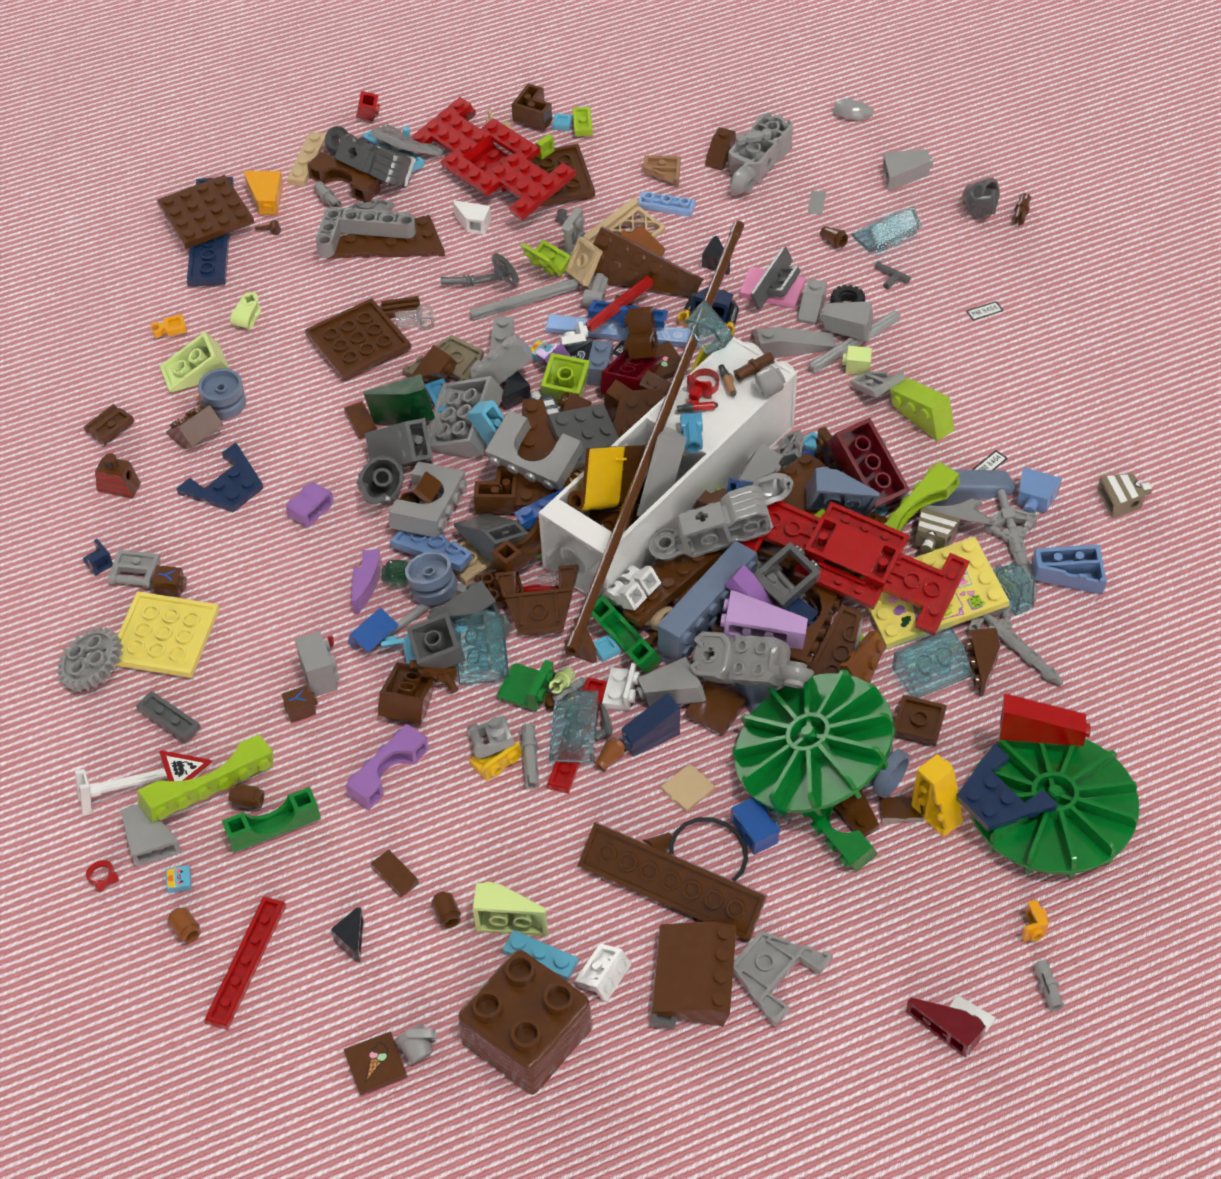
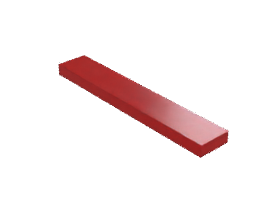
[547,677,608,794]
[204,896,286,1030]

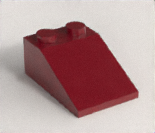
[601,351,661,395]

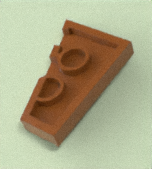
[839,631,886,683]

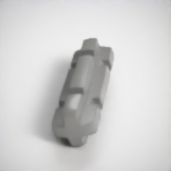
[736,128,772,146]

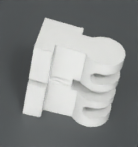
[604,566,661,610]

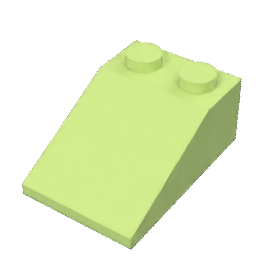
[160,332,229,393]
[473,882,548,936]

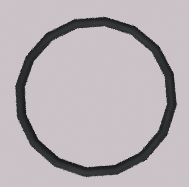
[669,817,748,881]

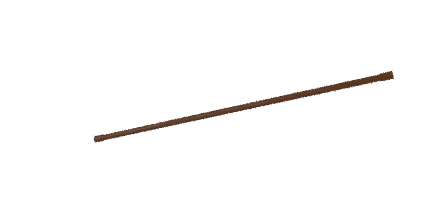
[565,220,744,655]

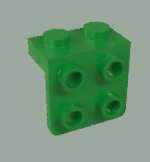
[497,660,556,712]

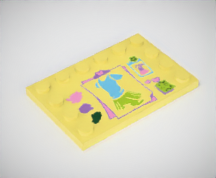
[859,537,1009,649]

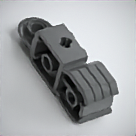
[325,126,416,186]

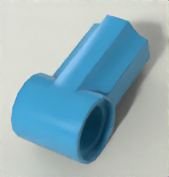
[680,413,703,453]

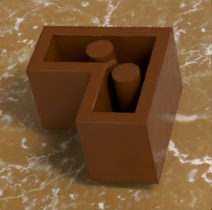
[511,83,552,131]
[624,306,658,359]
[473,466,518,514]

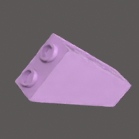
[720,590,808,650]

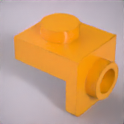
[1022,900,1049,942]

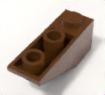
[965,628,1000,696]

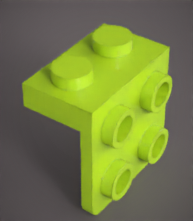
[520,240,571,277]

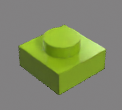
[536,134,555,160]

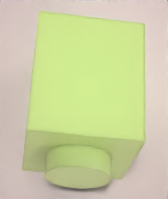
[842,346,872,375]

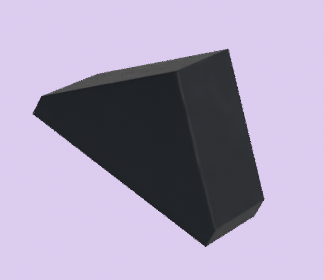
[702,236,730,275]
[502,371,531,410]
[331,907,364,962]

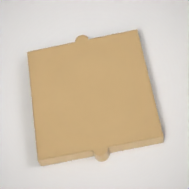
[661,764,716,812]

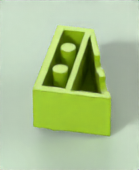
[890,378,955,442]

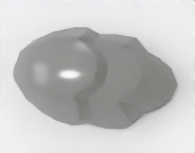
[833,98,874,120]
[753,473,793,505]

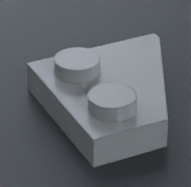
[850,371,906,398]
[775,430,804,466]

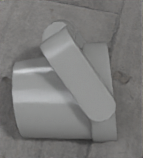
[394,1024,437,1064]

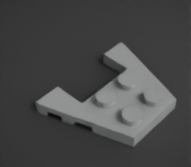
[371,125,444,157]
[733,931,833,1027]

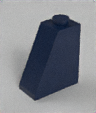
[620,693,680,757]

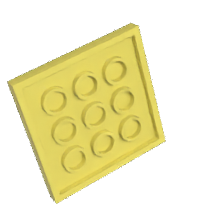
[115,592,220,678]

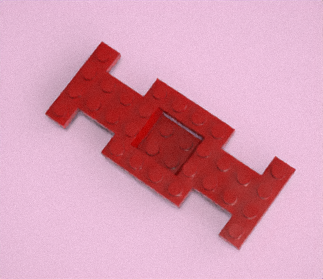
[410,97,576,221]
[738,498,970,636]

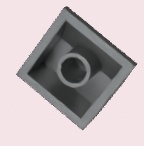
[407,612,466,668]

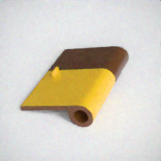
[567,444,646,512]

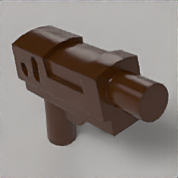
[409,660,459,694]

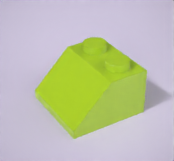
[541,353,590,402]

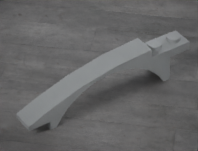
[881,437,995,525]

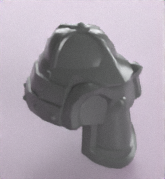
[961,177,1000,219]
[356,455,405,504]

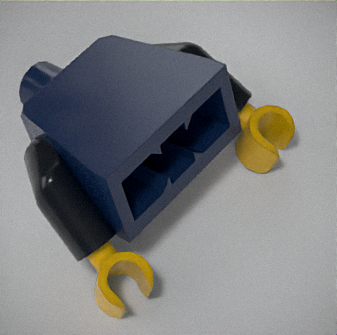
[678,287,739,337]

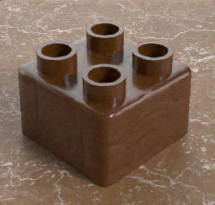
[458,950,593,1095]

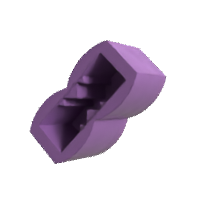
[286,482,334,527]

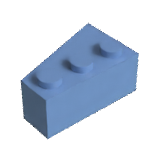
[1031,544,1107,594]

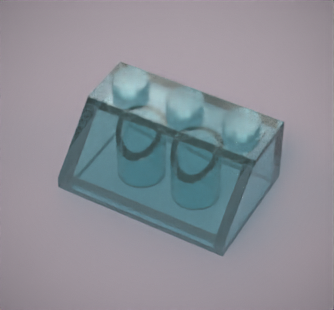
[851,206,922,253]
[454,609,509,685]
[892,629,972,698]
[549,690,599,763]

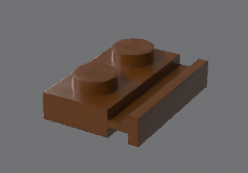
[84,404,134,445]

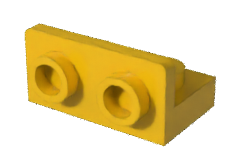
[469,741,522,781]

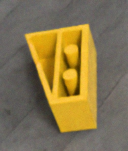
[911,754,964,837]

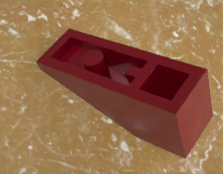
[906,997,986,1058]

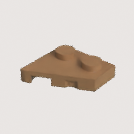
[643,155,681,185]

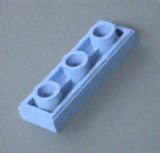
[638,191,696,217]

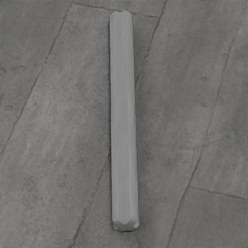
[469,278,579,320]
[808,311,900,373]

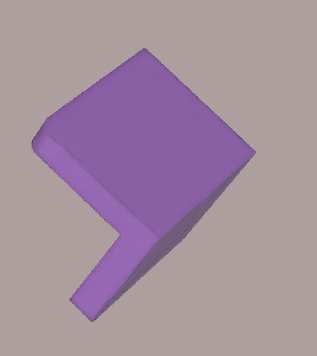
[535,342,571,367]

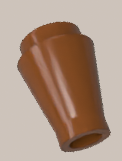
[594,737,626,772]

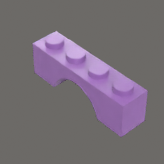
[346,724,429,811]

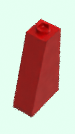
[999,694,1091,746]

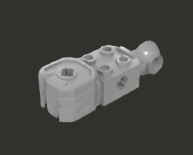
[728,113,793,195]
[649,485,773,560]
[689,632,814,688]

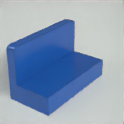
[347,607,398,653]

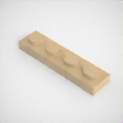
[287,132,326,187]

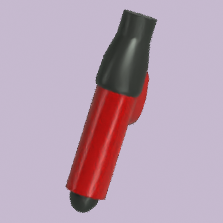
[677,400,718,413]

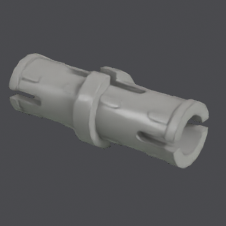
[313,181,342,207]
[1033,960,1064,1011]

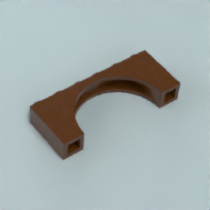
[790,563,844,669]

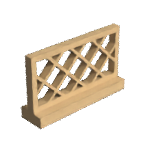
[583,197,666,244]

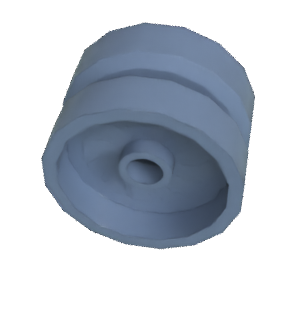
[198,369,246,419]
[405,551,458,606]
[864,745,911,798]

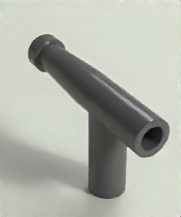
[875,261,911,289]

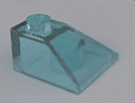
[685,300,733,355]

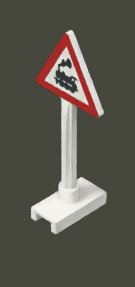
[75,750,213,816]

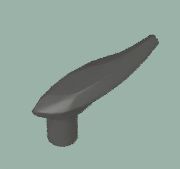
[594,704,613,741]

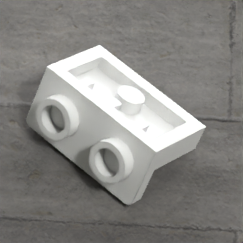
[558,321,588,347]
[602,663,640,711]
[575,944,631,1001]

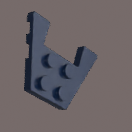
[176,443,264,513]
[957,744,1058,831]

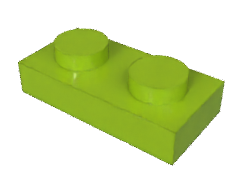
[572,107,593,137]

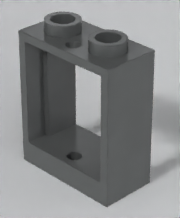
[754,542,821,610]

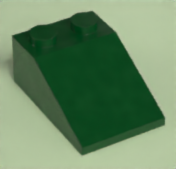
[363,374,435,424]

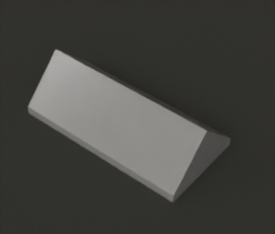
[637,427,687,517]

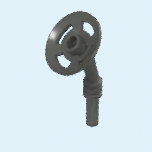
[441,253,519,286]

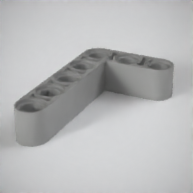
[316,207,416,258]

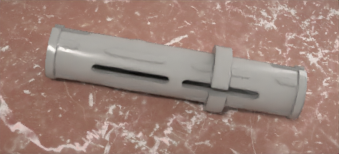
[521,724,540,789]

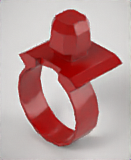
[687,368,720,401]

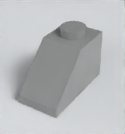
[797,279,827,325]

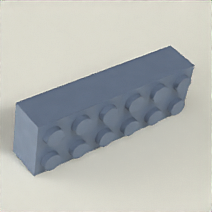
[657,541,758,661]

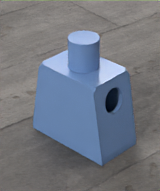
[1017,467,1062,513]

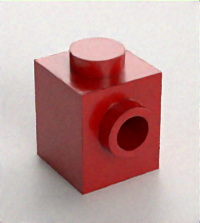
[356,91,380,121]

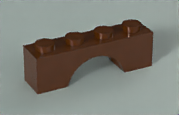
[307,152,380,203]
[491,515,542,573]

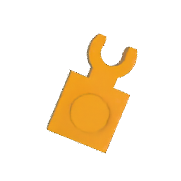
[150,314,187,338]

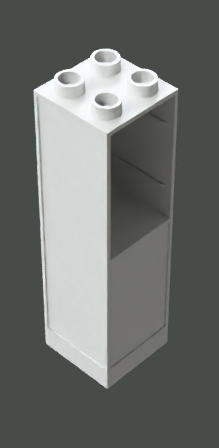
[539,335,797,600]

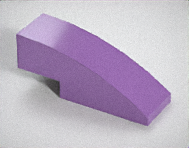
[352,549,382,614]
[724,564,774,605]

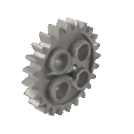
[57,627,123,692]

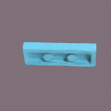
[503,930,579,982]

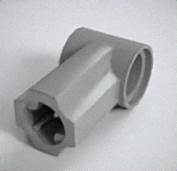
[582,273,608,307]

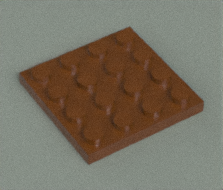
[531,144,595,207]
[157,174,255,249]
[305,298,411,381]

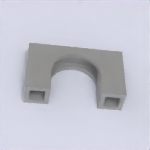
[485,410,584,490]
[389,461,467,538]

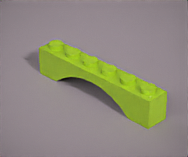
[885,461,960,531]
[137,734,273,823]

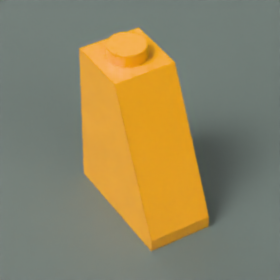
[244,171,283,215]

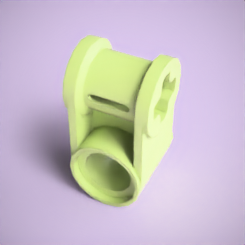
[230,292,261,329]

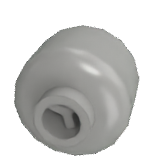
[753,366,786,397]

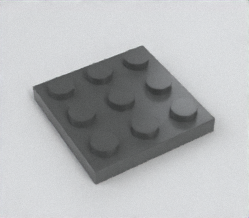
[547,403,619,469]

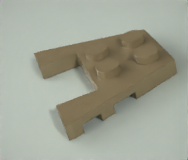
[402,335,484,381]

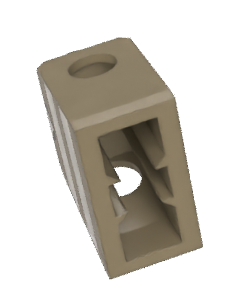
[1097,473,1152,519]
[915,508,960,554]

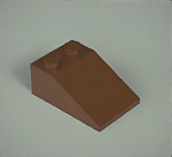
[378,662,437,724]

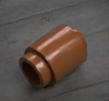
[167,908,201,943]

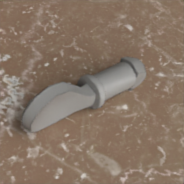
[552,677,586,701]

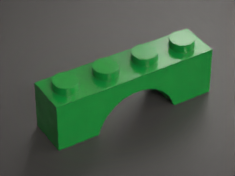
[591,595,663,674]
[222,786,321,853]
[801,805,878,872]

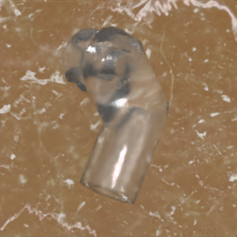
[537,571,559,587]

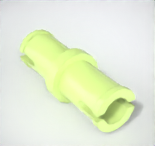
[549,667,576,694]

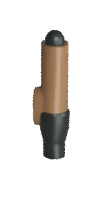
[718,364,737,397]

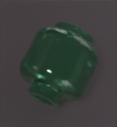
[382,560,409,587]

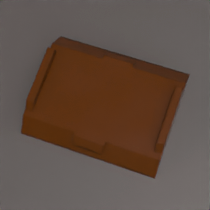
[879,796,924,825]

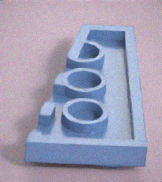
[390,530,473,572]

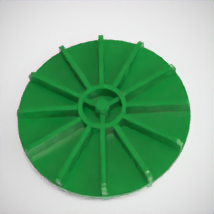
[732,669,896,816]
[970,739,1139,879]

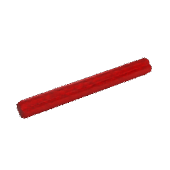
[585,276,653,332]

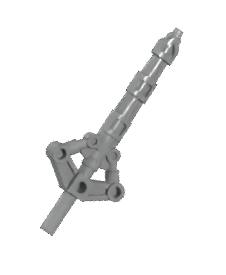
[984,489,1038,603]
[968,602,1063,686]

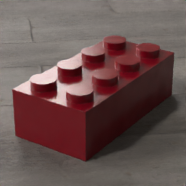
[827,417,910,514]

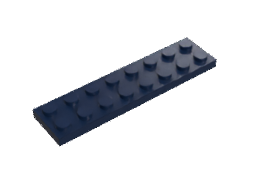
[187,177,234,286]

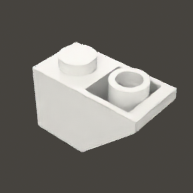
[453,200,491,235]

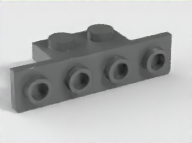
[750,247,801,310]

